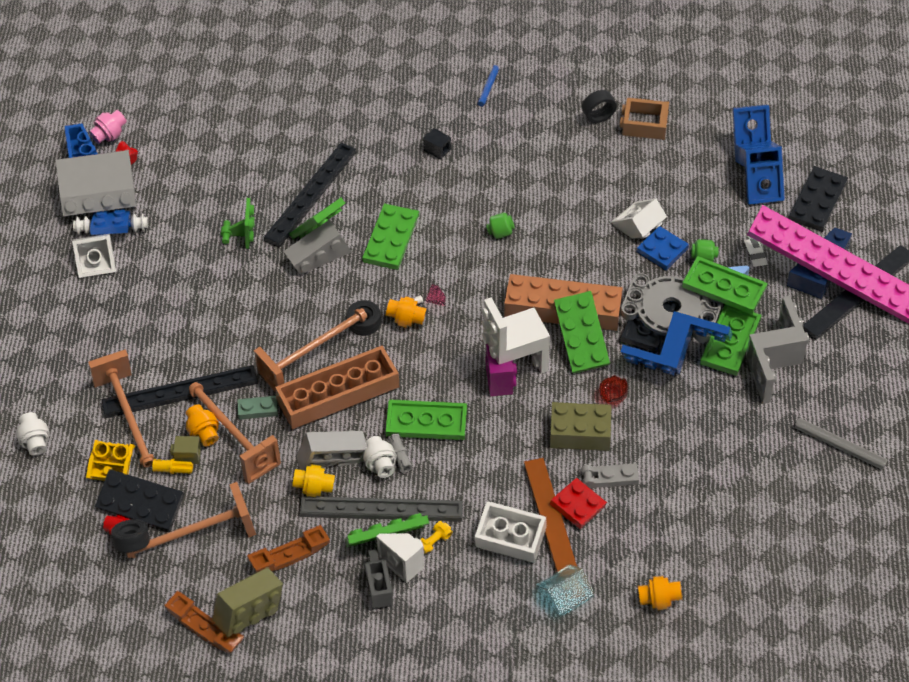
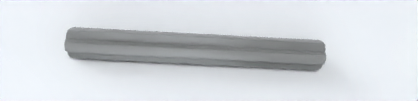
[795,418,887,469]

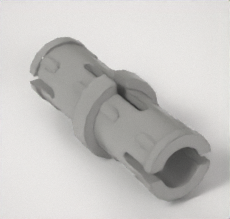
[388,434,413,473]

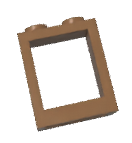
[620,98,669,140]

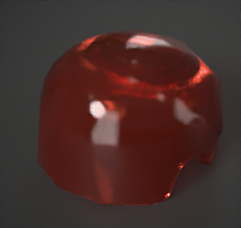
[598,375,629,405]

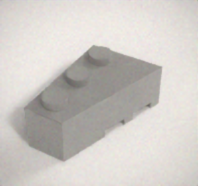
[284,220,352,275]
[296,430,367,471]

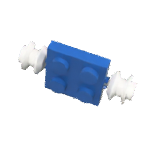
[73,209,148,235]

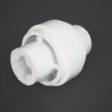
[16,412,50,455]
[363,436,397,478]

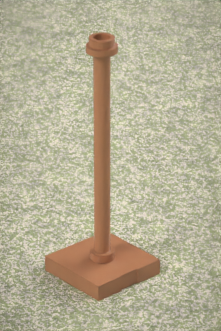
[254,308,367,393]
[88,349,155,467]
[189,382,281,484]
[126,482,256,558]

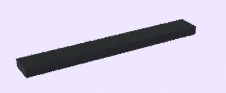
[264,142,356,248]
[803,245,909,340]
[101,365,258,418]

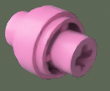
[89,110,127,144]

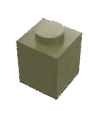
[171,436,201,464]

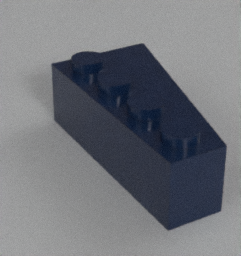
[787,227,852,299]

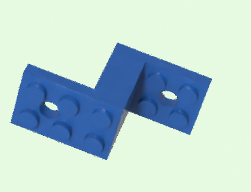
[732,104,785,204]
[621,311,732,376]

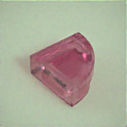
[427,284,446,306]

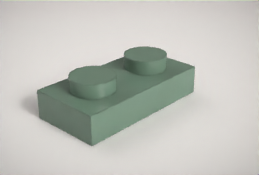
[237,396,278,420]

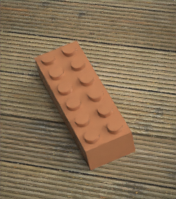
[504,274,623,331]
[275,346,399,429]

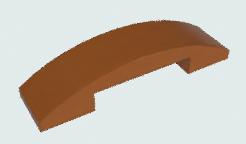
[247,525,330,573]
[164,591,244,654]

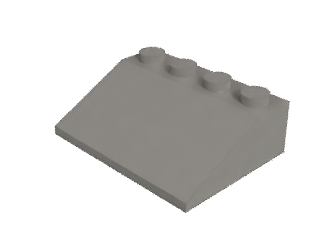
[55,150,137,216]

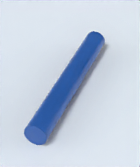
[478,65,499,107]

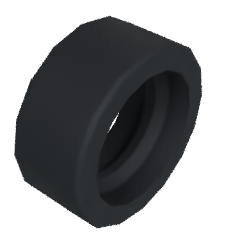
[581,90,617,123]

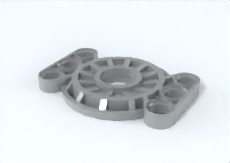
[621,273,722,343]

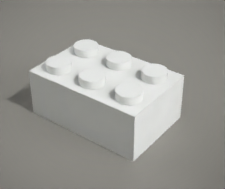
[475,501,547,563]

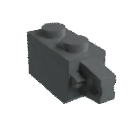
[365,549,393,609]

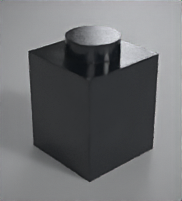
[423,128,451,160]

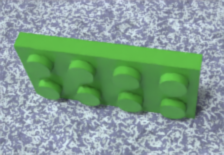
[289,198,345,239]
[363,204,419,270]
[682,256,768,314]
[554,291,610,374]
[700,304,762,376]
[386,400,467,440]
[344,513,429,547]

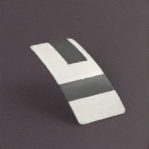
[744,239,767,267]

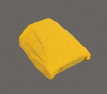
[86,440,135,481]

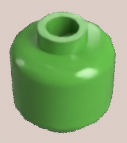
[486,212,515,239]
[691,239,718,262]

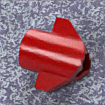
[116,141,138,165]
[103,515,130,535]

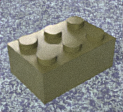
[550,402,611,451]
[212,568,283,637]

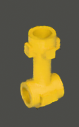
[420,521,453,554]

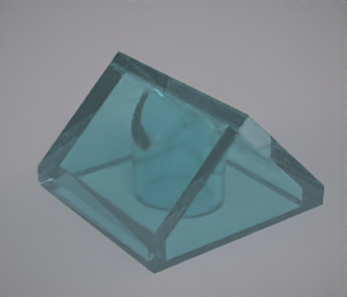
[536,564,594,617]

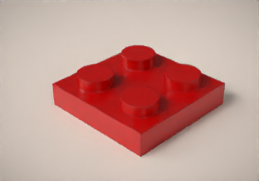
[550,478,607,529]

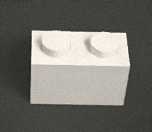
[611,198,667,239]
[72,234,116,278]
[377,534,424,583]

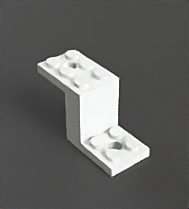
[482,297,550,374]

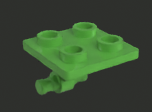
[221,198,255,248]

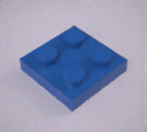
[637,226,689,270]

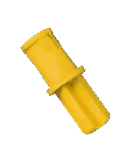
[152,459,193,474]

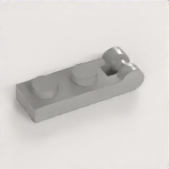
[581,463,639,488]

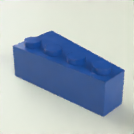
[64,123,98,158]

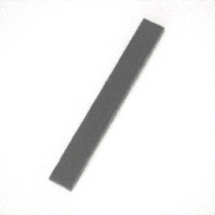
[300,496,463,522]

